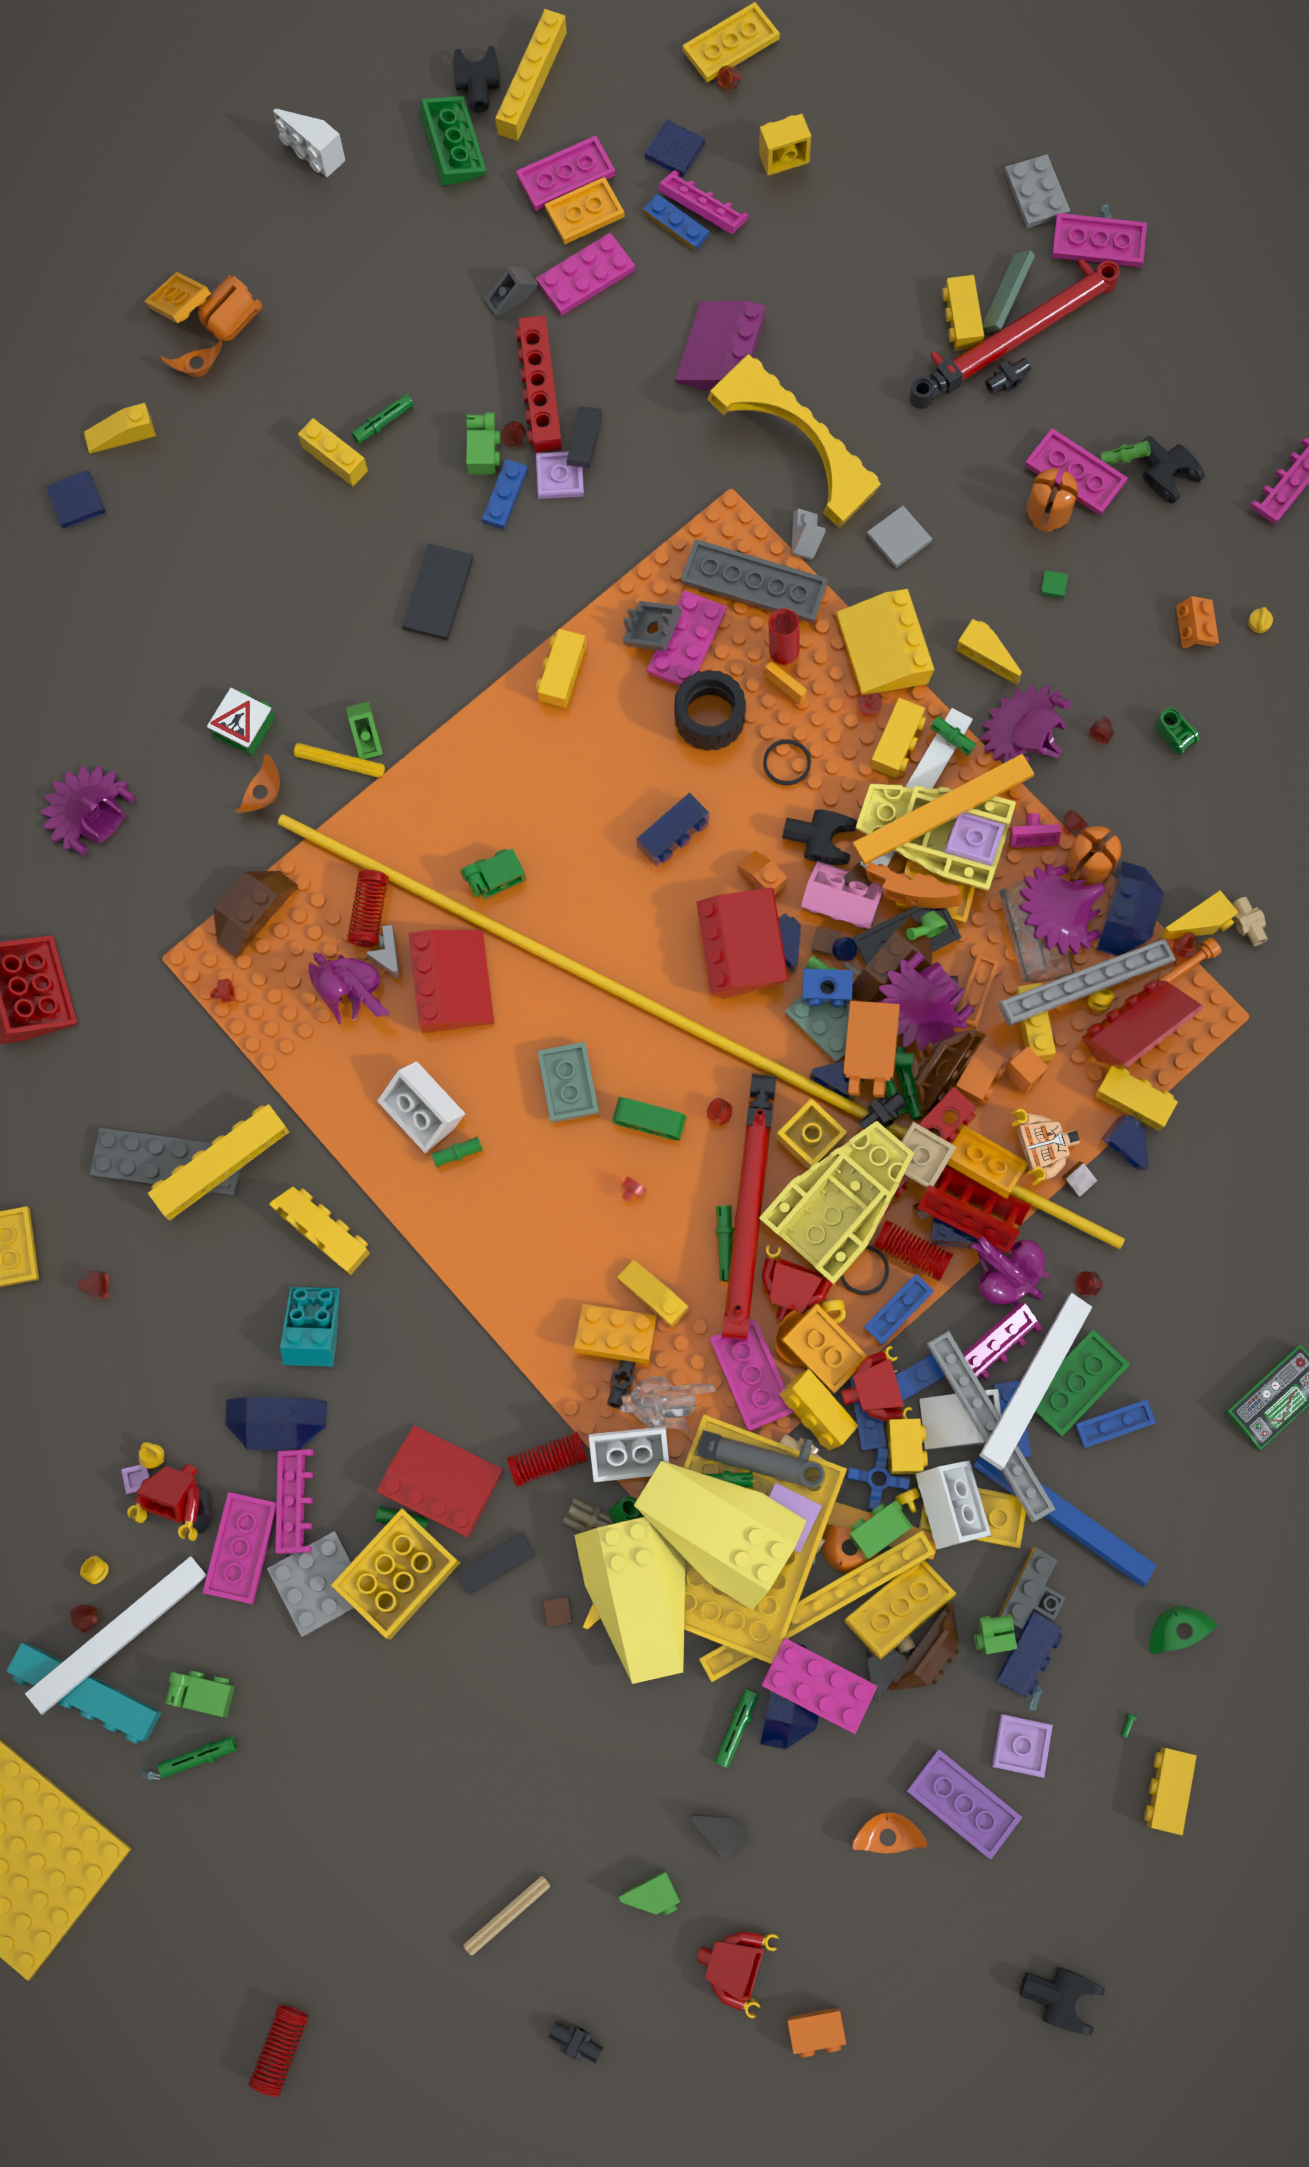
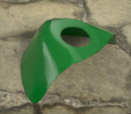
[1149,1606,1217,1654]

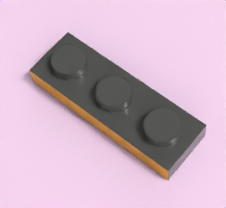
[998,1547,1058,1629]

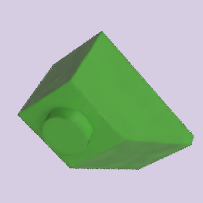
[346,701,383,759]
[619,1871,680,1916]

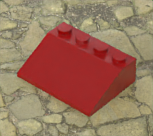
[696,887,789,999]
[408,930,494,1033]
[0,935,77,1045]
[1081,979,1204,1068]
[376,1425,504,1539]

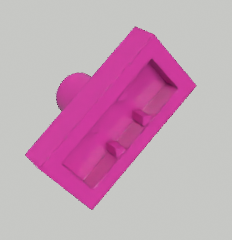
[1010,813,1061,848]

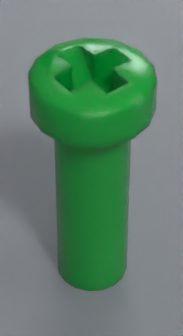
[1121,1713,1137,1738]

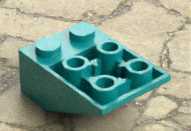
[280,1287,340,1367]

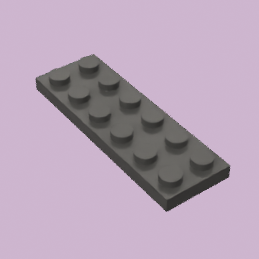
[681,539,828,624]
[90,1128,241,1197]

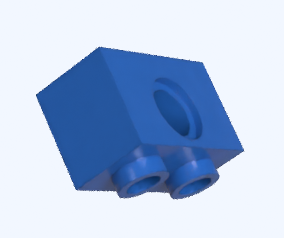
[802,969,853,1007]

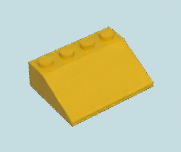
[836,589,934,695]
[331,1509,461,1640]

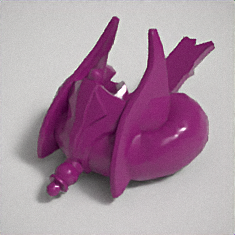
[308,952,390,1025]
[970,1236,1051,1307]

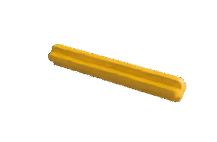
[294,743,385,778]

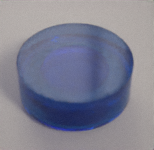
[832,937,857,962]

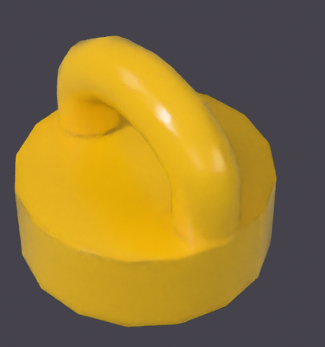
[1248,607,1273,633]
[1088,988,1115,1011]
[819,1299,846,1324]
[139,1442,164,1469]
[895,1487,921,1513]
[80,1555,109,1584]

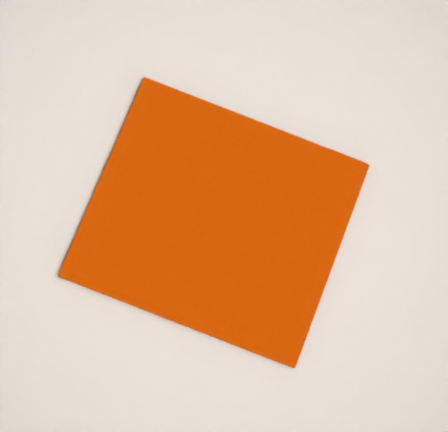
[162,489,1249,1499]

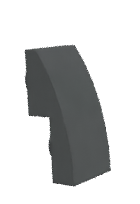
[1005,1571,1066,1621]

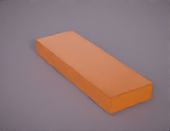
[956,953,1000,1029]

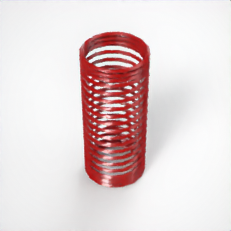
[768,608,800,665]
[347,869,389,947]
[873,1220,953,1282]
[506,1431,588,1487]
[248,2004,309,2097]

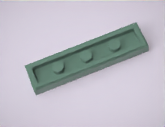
[982,250,1035,333]

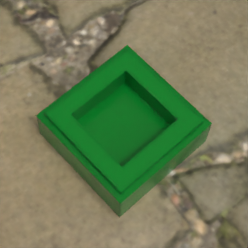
[1040,570,1068,599]

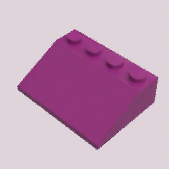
[675,300,766,391]

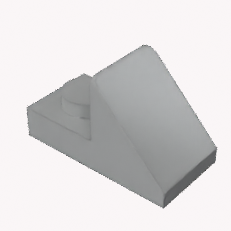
[791,508,826,560]
[366,925,400,978]

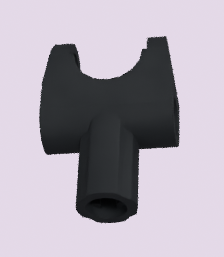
[453,46,500,112]
[1141,435,1205,503]
[782,809,857,865]
[1019,1967,1105,2035]

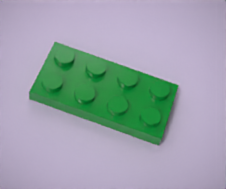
[1035,1330,1130,1437]

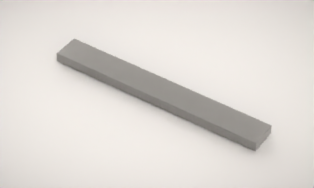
[997,938,1176,1026]
[926,1331,1056,1523]

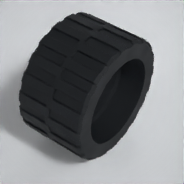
[674,670,746,751]

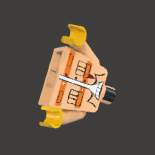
[1010,1109,1080,1185]

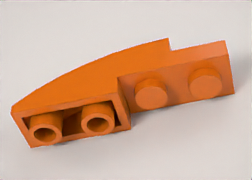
[866,862,963,908]

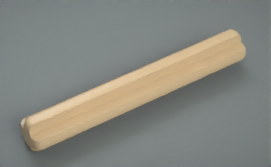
[463,1876,550,1956]

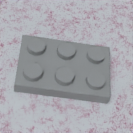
[1004,154,1070,228]

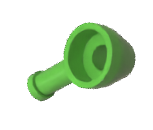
[906,911,948,940]

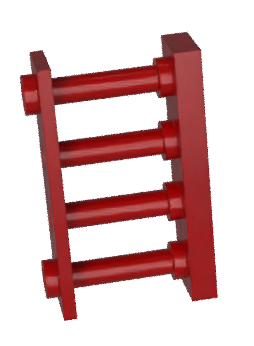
[918,1165,1031,1254]

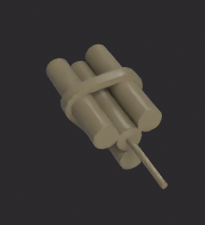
[562,1497,614,1533]

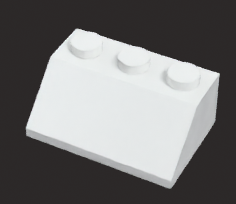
[377,1061,465,1154]
[589,1426,669,1482]
[916,1460,991,1549]

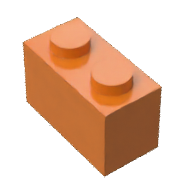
[955,1045,1006,1105]
[1004,1046,1049,1095]
[787,2007,846,2057]

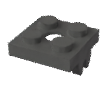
[623,601,682,651]

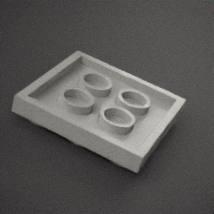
[267,1531,355,1637]

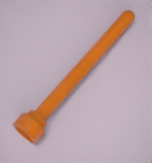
[1122,937,1221,1006]

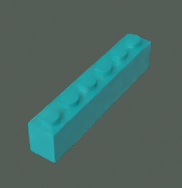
[6,1643,162,1744]

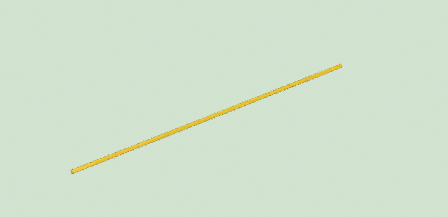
[278,814,1125,1250]

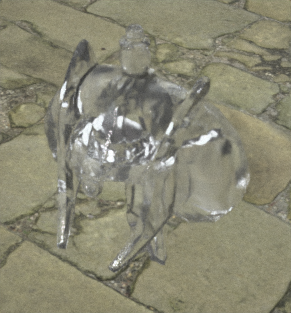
[620,1376,716,1435]

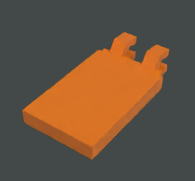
[843,1001,900,1098]

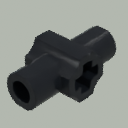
[985,358,1031,394]
[858,1092,907,1129]
[607,1360,636,1409]
[548,2021,603,2063]

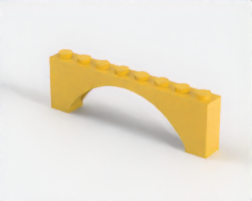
[707,354,881,528]

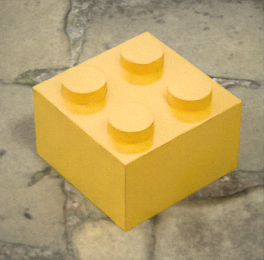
[759,114,811,176]
[776,1098,847,1170]
[886,1419,928,1475]

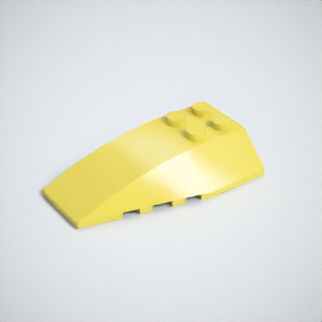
[856,784,1016,891]
[759,1121,915,1284]
[634,1461,806,1610]
[574,1517,686,1684]

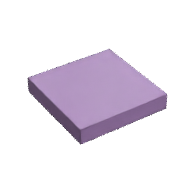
[536,452,584,499]
[945,813,1005,866]
[769,1483,822,1553]
[992,1714,1053,1778]

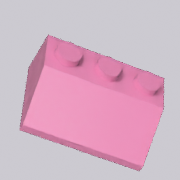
[801,861,883,929]

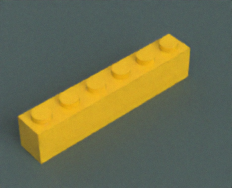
[495,9,567,141]
[148,1104,289,1221]

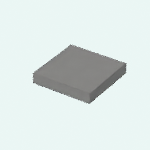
[867,506,932,569]

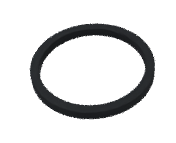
[763,739,811,785]
[840,1245,889,1295]

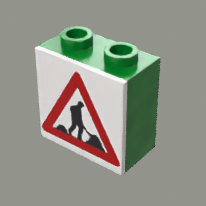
[207,688,276,756]

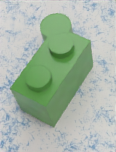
[466,412,501,475]
[848,1500,913,1561]
[973,1614,1017,1655]
[165,1670,235,1717]

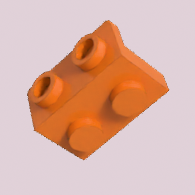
[1176,596,1219,649]

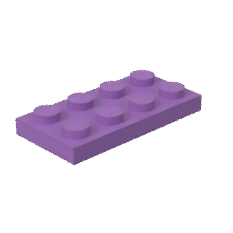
[906,1749,1022,1860]

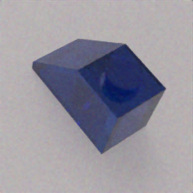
[778,913,801,973]
[810,1061,866,1101]
[1101,1115,1149,1170]

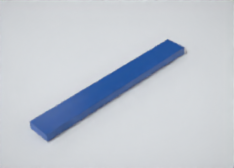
[973,1456,1157,1587]

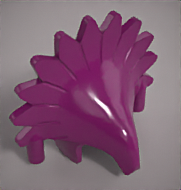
[980,684,1070,762]
[41,766,136,856]
[1019,864,1106,955]
[877,952,975,1051]

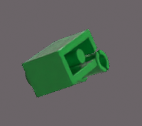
[460,848,526,900]

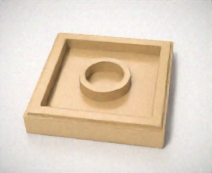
[901,1122,957,1188]

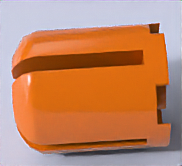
[197,274,263,342]
[1026,468,1078,532]
[1067,826,1122,885]

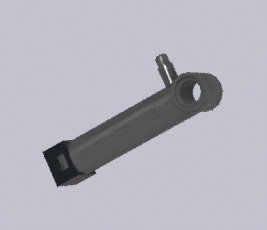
[697,1430,826,1489]

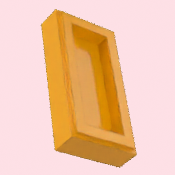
[765,662,807,705]

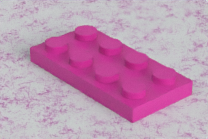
[516,136,616,211]
[1052,213,1147,268]
[536,233,636,316]
[1025,428,1128,516]
[647,590,727,686]
[709,1319,795,1432]
[203,1492,277,1604]
[761,1638,878,1734]

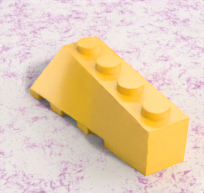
[269,1187,370,1275]

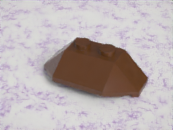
[213,871,298,958]
[852,916,933,1003]
[915,1029,986,1116]
[886,1603,959,1691]

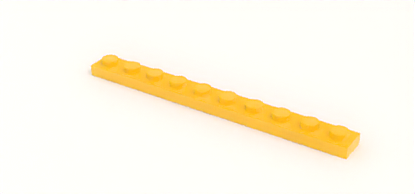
[699,1531,936,1682]

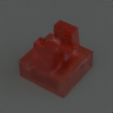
[78,1271,108,1299]

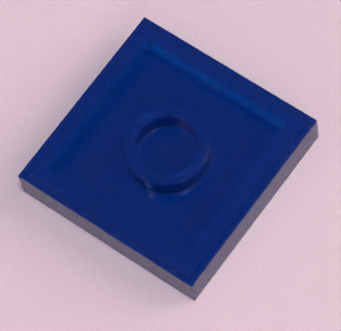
[645,119,705,177]
[46,470,106,528]

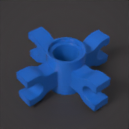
[847,1447,910,1510]

